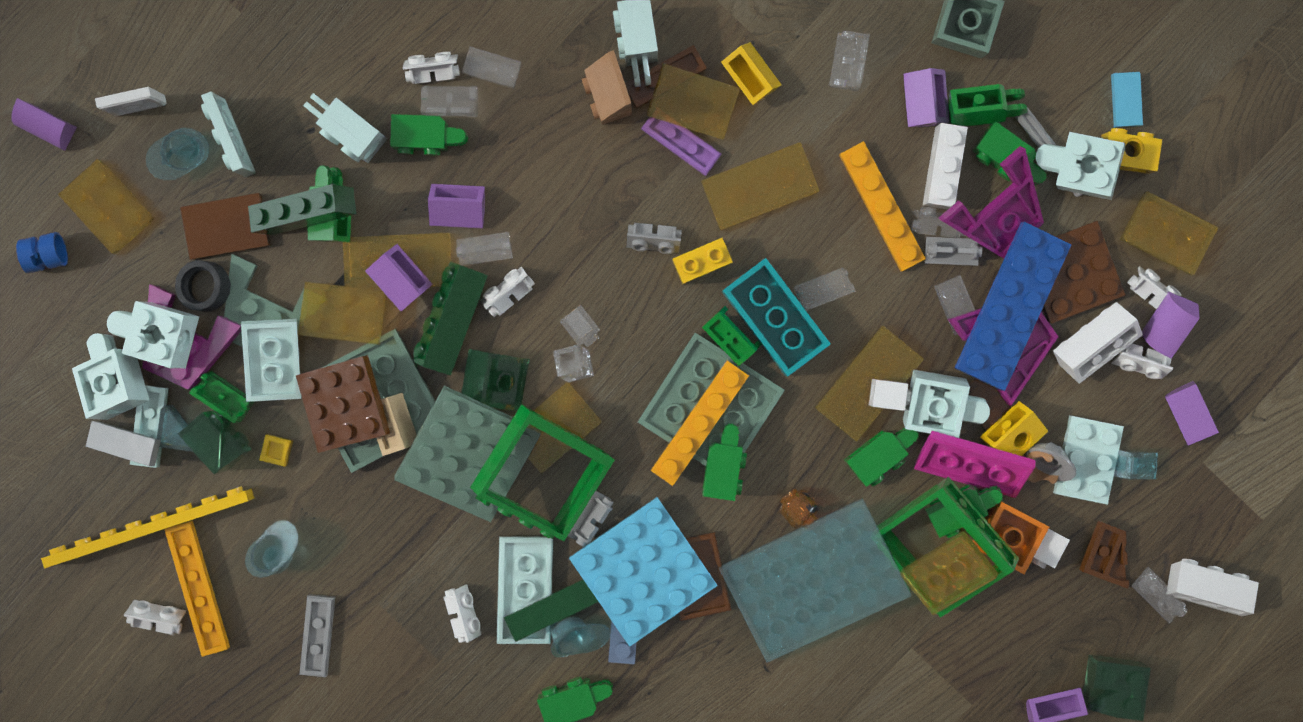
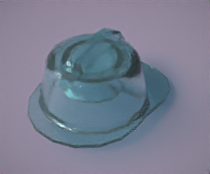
[146,128,209,180]
[245,520,298,578]
[550,616,610,658]

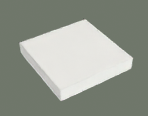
[95,87,167,116]

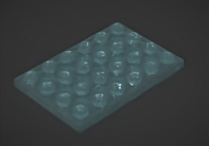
[719,498,912,663]

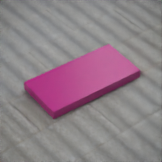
[914,431,1036,498]

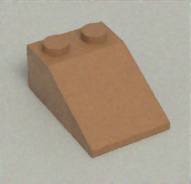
[581,50,632,125]

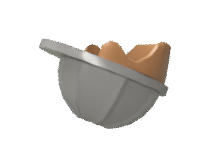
[1025,442,1076,484]

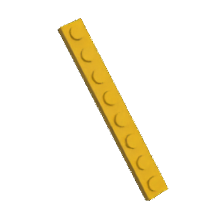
[41,486,255,569]

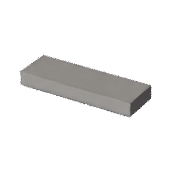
[86,421,161,466]
[299,594,335,677]

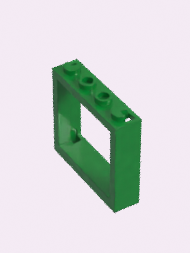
[470,404,615,541]
[871,477,1019,618]

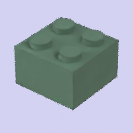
[931,0,1005,59]

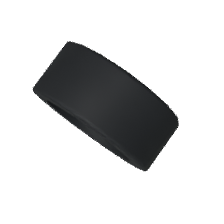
[175,260,231,312]

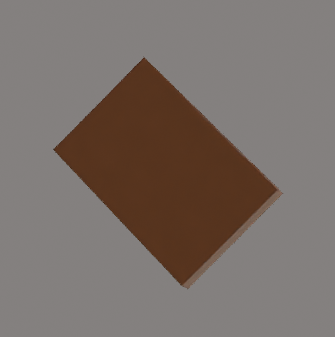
[180,193,271,260]
[678,531,732,621]

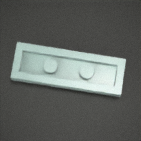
[130,385,169,468]

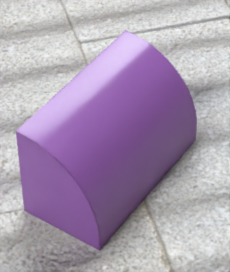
[903,68,950,127]
[12,98,77,151]
[428,184,485,228]
[365,244,433,311]
[1142,292,1200,359]
[1165,381,1219,445]
[1026,688,1088,722]

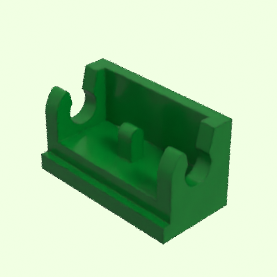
[702,306,762,366]
[189,371,255,423]

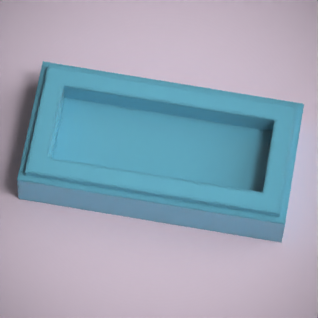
[1111,72,1143,128]

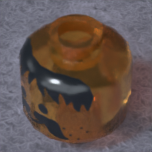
[780,488,819,529]

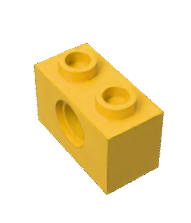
[1101,128,1162,174]
[672,238,733,285]
[980,401,1048,456]

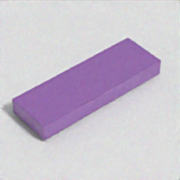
[641,107,721,176]

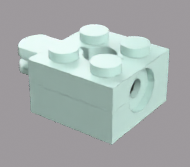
[613,0,658,87]
[303,93,388,163]
[1036,132,1125,200]
[107,301,199,368]
[72,333,149,420]
[903,369,990,438]

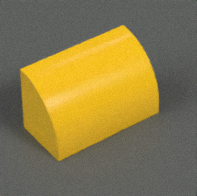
[721,42,782,105]

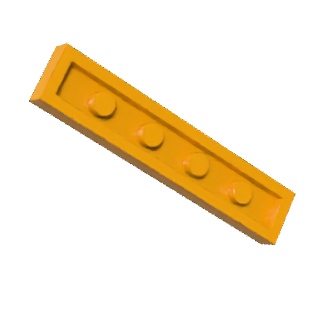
[839,141,926,272]
[651,361,749,486]
[164,520,230,657]

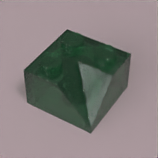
[178,410,252,475]
[1083,655,1151,721]

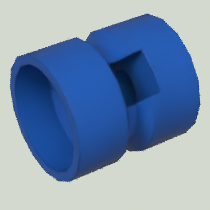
[16,232,68,274]

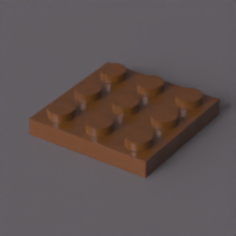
[1043,221,1125,324]
[296,355,390,453]

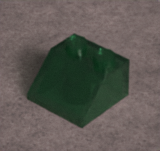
[461,349,530,411]

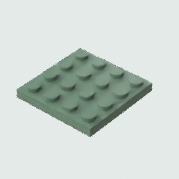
[322,329,435,473]
[638,333,785,466]
[394,386,541,522]

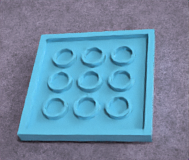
[569,497,718,647]

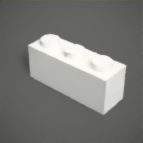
[923,123,968,210]
[1053,302,1143,384]
[1166,559,1259,616]

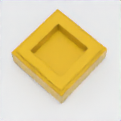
[259,434,293,467]

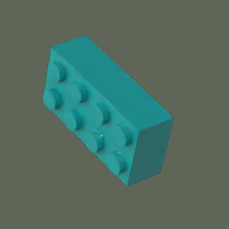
[721,258,831,377]

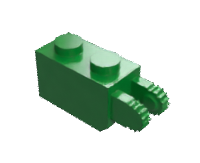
[948,84,1028,127]
[390,114,469,156]
[972,121,1047,186]
[307,165,351,242]
[702,423,747,501]
[844,428,918,487]
[925,484,1003,538]
[537,677,613,722]

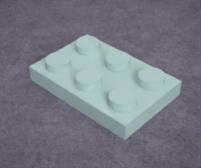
[201,92,256,177]
[241,319,301,402]
[1053,415,1124,504]

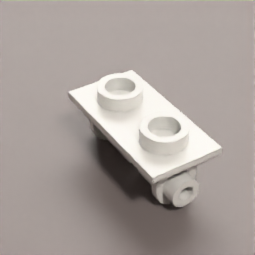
[403,52,460,84]
[1127,266,1181,309]
[481,267,535,317]
[1111,344,1173,379]
[443,584,481,643]
[124,600,186,635]

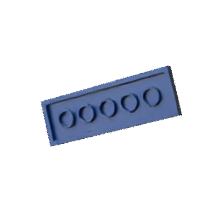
[955,222,1071,391]

